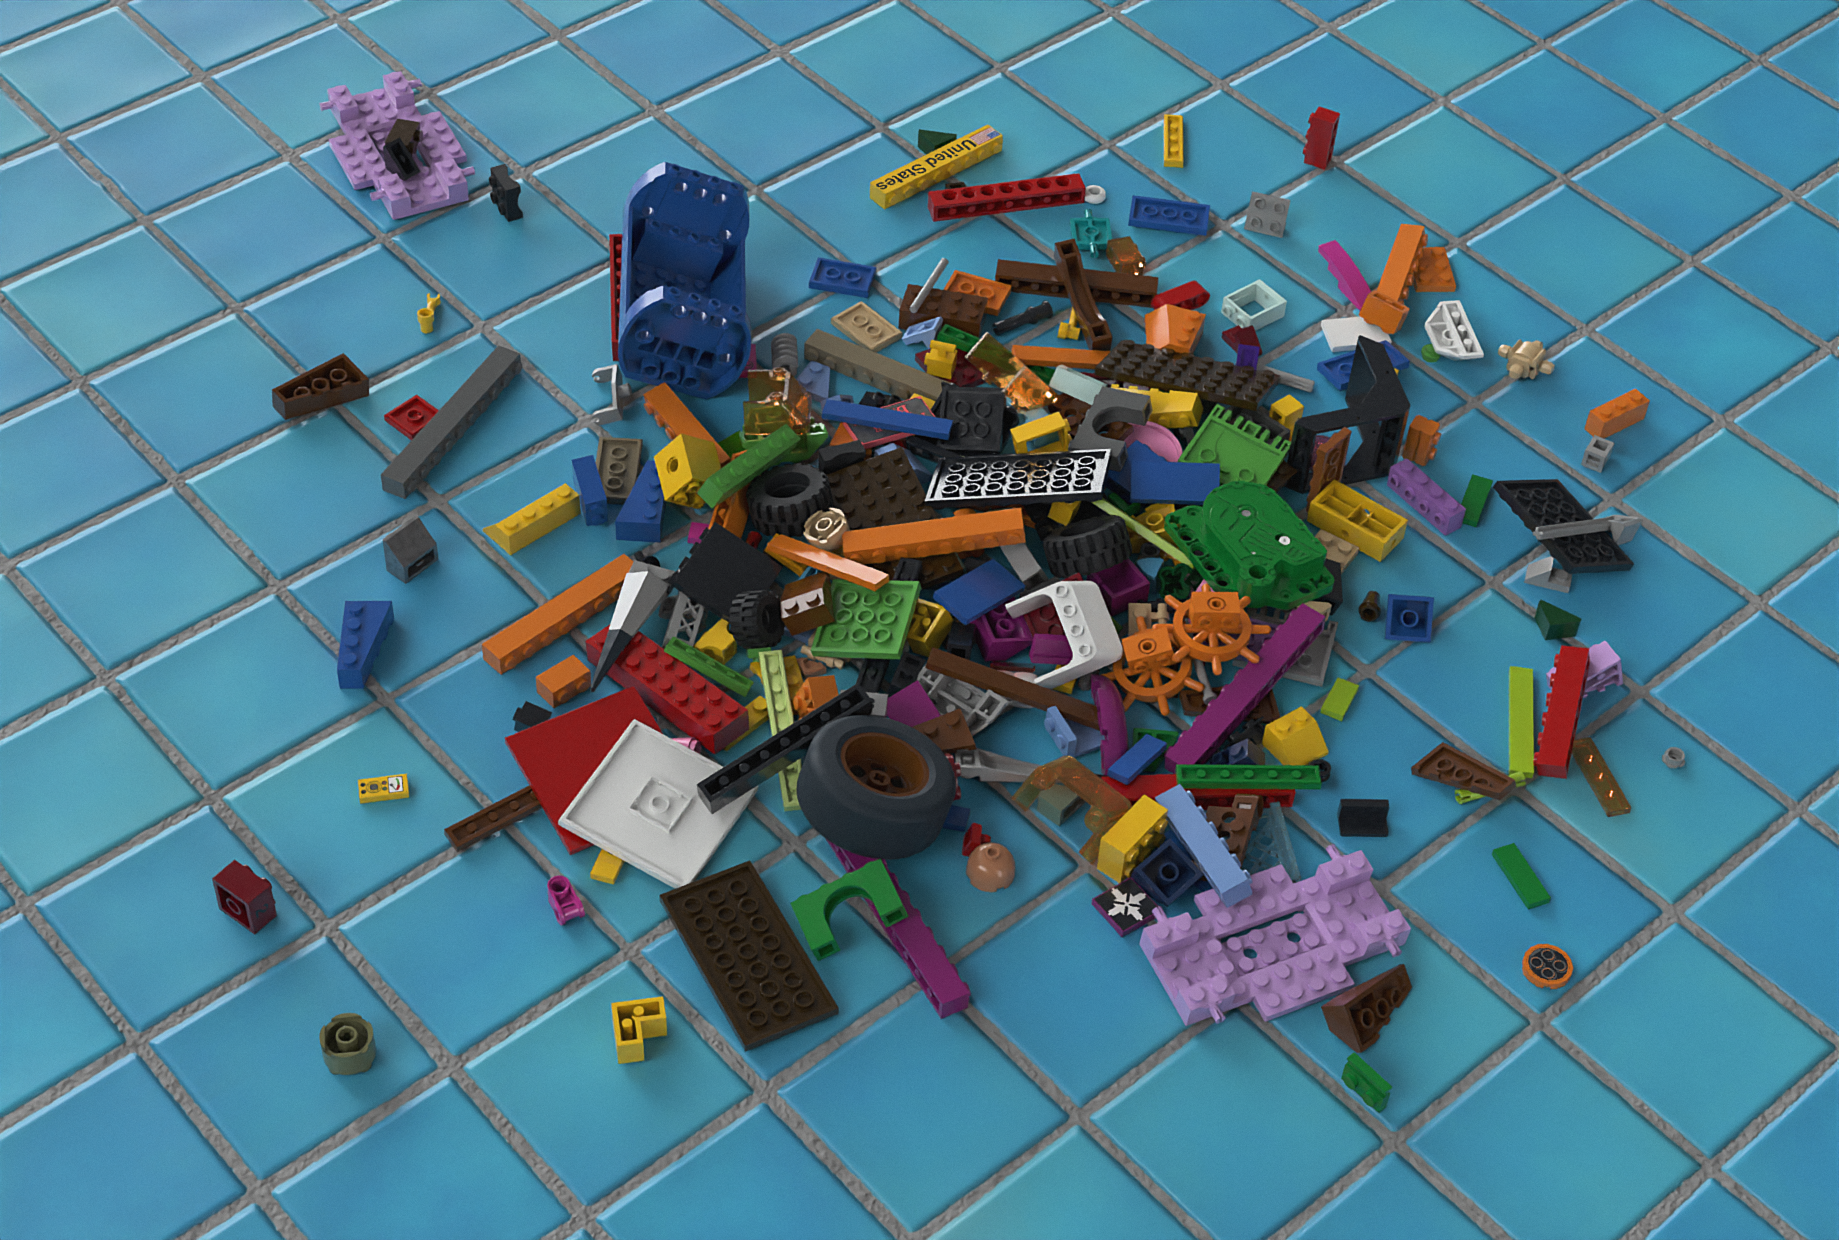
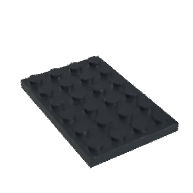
[1493,479,1634,574]

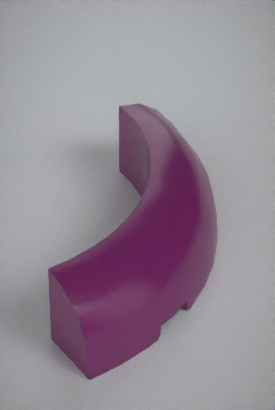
[1091,674,1129,775]

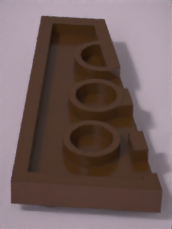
[912,708,977,754]
[1411,742,1516,800]

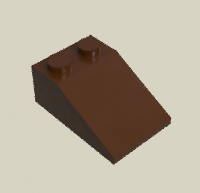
[780,572,835,636]

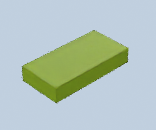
[1320,677,1359,721]

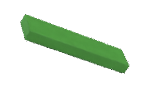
[664,637,754,697]

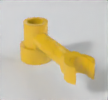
[417,293,441,333]
[1057,306,1080,340]

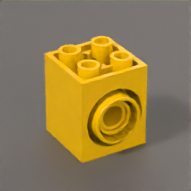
[654,433,721,509]

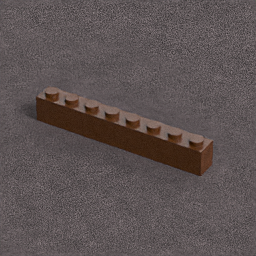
[995,259,1158,308]

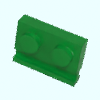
[1341,1052,1392,1113]

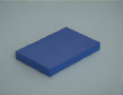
[808,257,877,298]

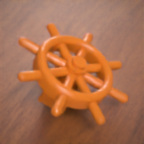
[1152,584,1271,675]
[1101,616,1205,716]

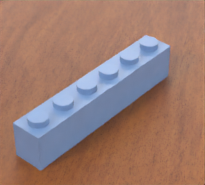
[1155,784,1253,908]

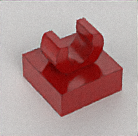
[962,822,991,857]

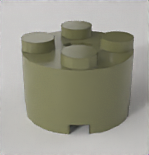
[319,1013,376,1075]

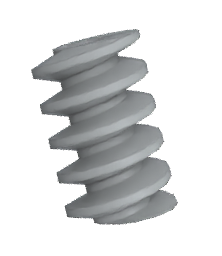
[771,333,798,379]

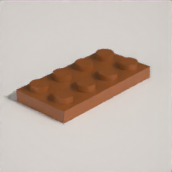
[1306,427,1352,512]

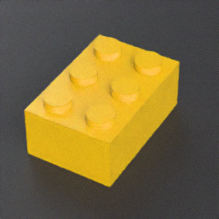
[1097,795,1168,883]

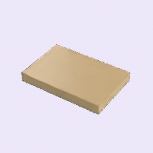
[831,301,902,353]

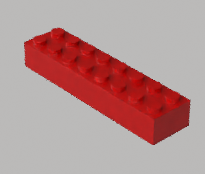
[585,625,749,755]

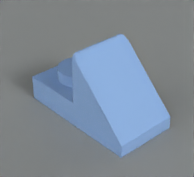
[902,316,943,349]

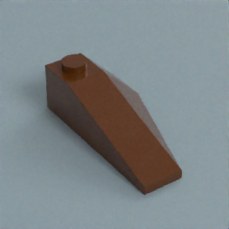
[1321,964,1412,1053]

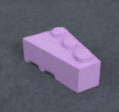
[1546,641,1623,698]

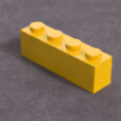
[1111,384,1203,429]
[483,483,581,555]

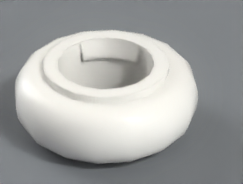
[1084,185,1106,204]

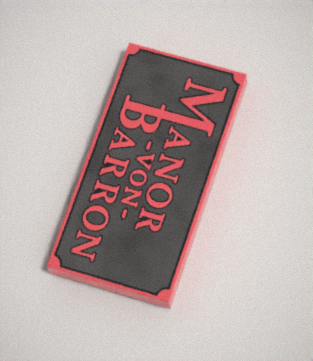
[843,396,935,449]

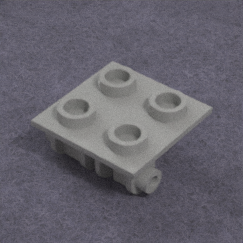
[1244,191,1291,238]

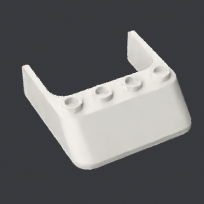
[1005,581,1124,689]

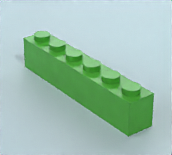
[697,424,801,509]

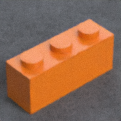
[1584,388,1650,439]

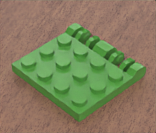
[1178,404,1291,486]

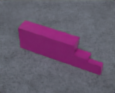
[1029,634,1073,665]

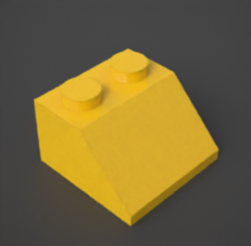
[1262,706,1329,765]

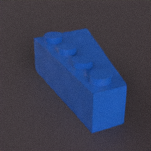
[615,460,667,543]
[337,601,394,689]

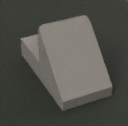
[1604,514,1642,545]
[1524,556,1572,593]

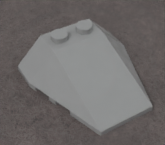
[917,665,1008,754]

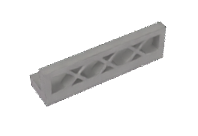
[662,591,704,649]

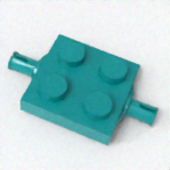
[1069,208,1113,258]

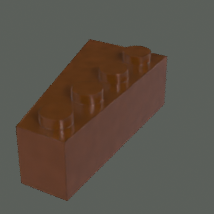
[272,353,369,420]

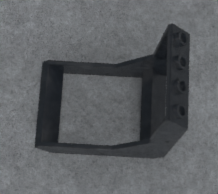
[1284,335,1411,494]

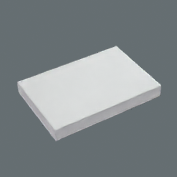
[1321,317,1392,352]

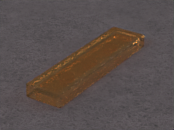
[1572,737,1631,817]

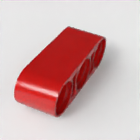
[1151,280,1210,310]

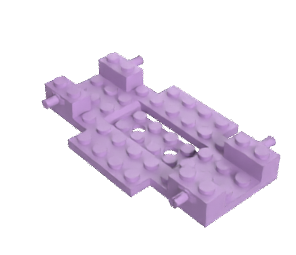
[319,71,475,220]
[1139,844,1411,1026]

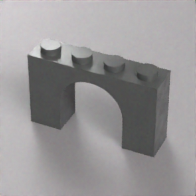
[1068,386,1153,472]

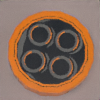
[1522,944,1573,989]

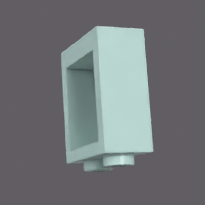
[1221,279,1287,331]
[1049,364,1108,405]

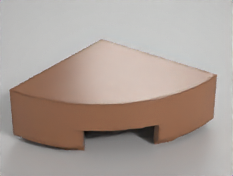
[796,658,826,680]

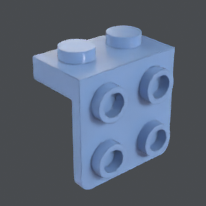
[1044,706,1105,760]

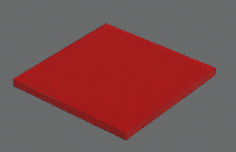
[505,686,664,855]

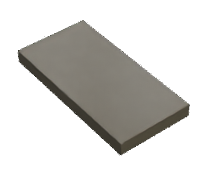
[595,437,643,505]

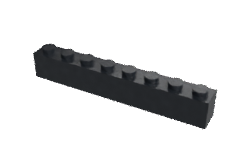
[697,683,872,814]

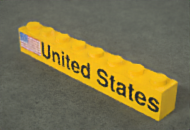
[870,124,1003,210]

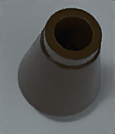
[1358,591,1381,622]

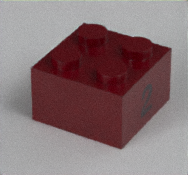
[212,859,277,934]

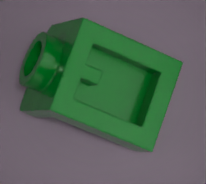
[1108,492,1141,517]

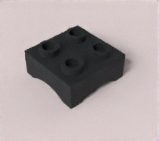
[489,164,523,222]
[818,440,866,474]

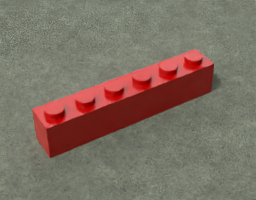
[1533,645,1590,779]

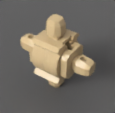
[1498,339,1555,380]

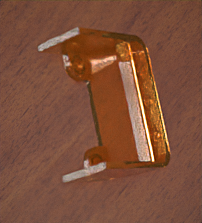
[965,332,1061,412]
[743,367,812,435]
[1011,755,1133,865]

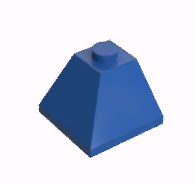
[1385,594,1434,643]

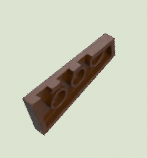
[1179,686,1280,724]

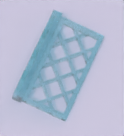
[1224,801,1301,884]

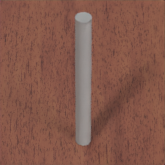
[909,258,948,313]

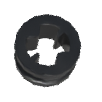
[1310,759,1331,782]

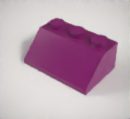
[970,597,1033,661]

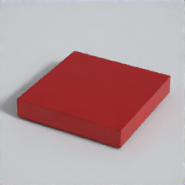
[384,395,439,440]

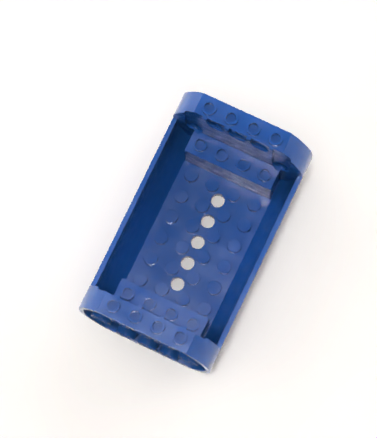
[618,162,751,400]

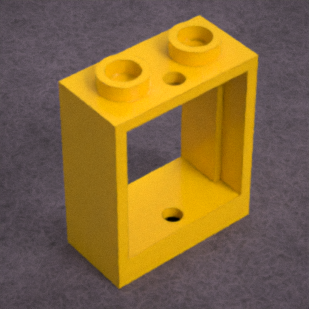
[1010,412,1072,454]

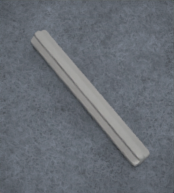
[1533,518,1611,540]

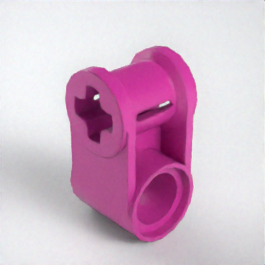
[547,875,585,926]

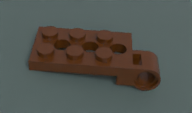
[1048,392,1134,441]
[1192,793,1264,881]

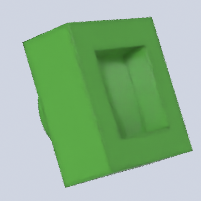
[746,647,771,662]

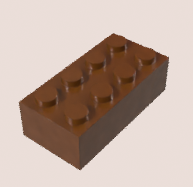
[898,284,988,338]

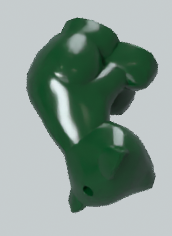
[1157,563,1227,599]

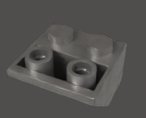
[382,515,438,584]

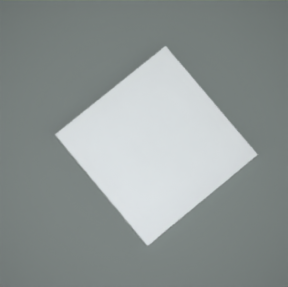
[558,719,759,889]

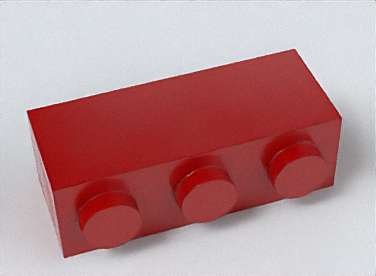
[1303,106,1340,170]

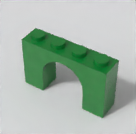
[790,858,909,961]

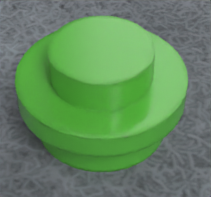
[1421,344,1441,363]

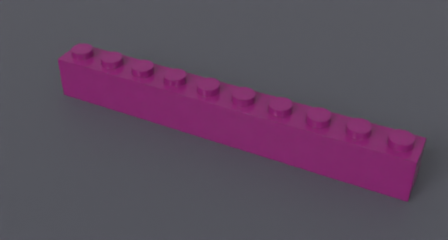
[1164,603,1325,774]
[825,838,971,1019]

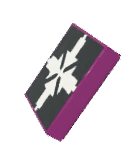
[1092,877,1158,937]

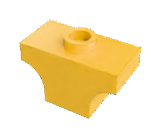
[693,618,737,665]

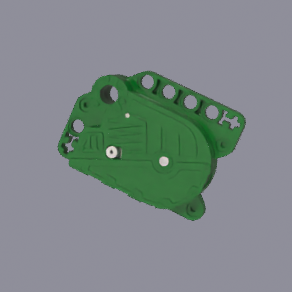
[1164,481,1334,610]

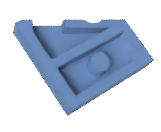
[791,360,830,402]

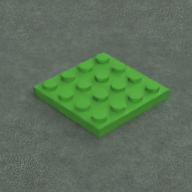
[810,579,921,659]

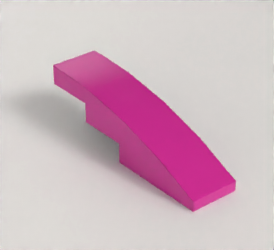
[1318,240,1371,311]

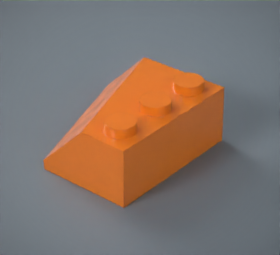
[1144,304,1206,354]

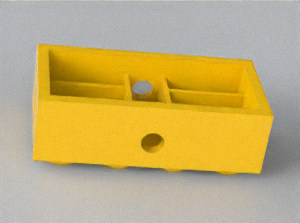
[1307,479,1408,562]

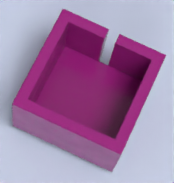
[1086,558,1150,617]

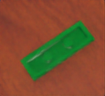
[1461,474,1493,527]
[1492,843,1551,909]

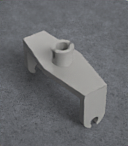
[592,364,632,425]

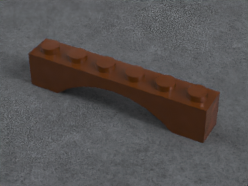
[1054,239,1112,351]

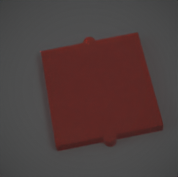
[990,661,1035,673]

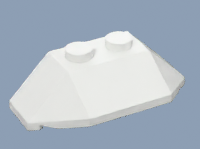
[1424,300,1484,361]

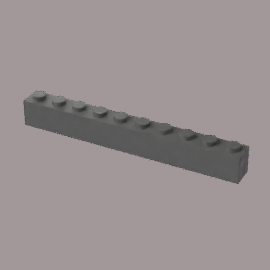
[381,345,522,499]

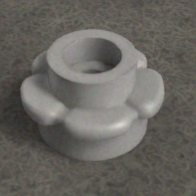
[1662,747,1685,769]

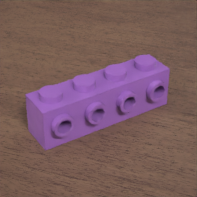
[1387,458,1466,536]

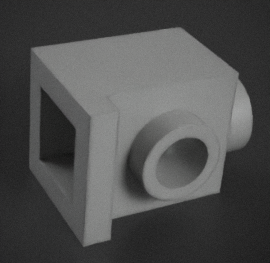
[1581,435,1614,473]

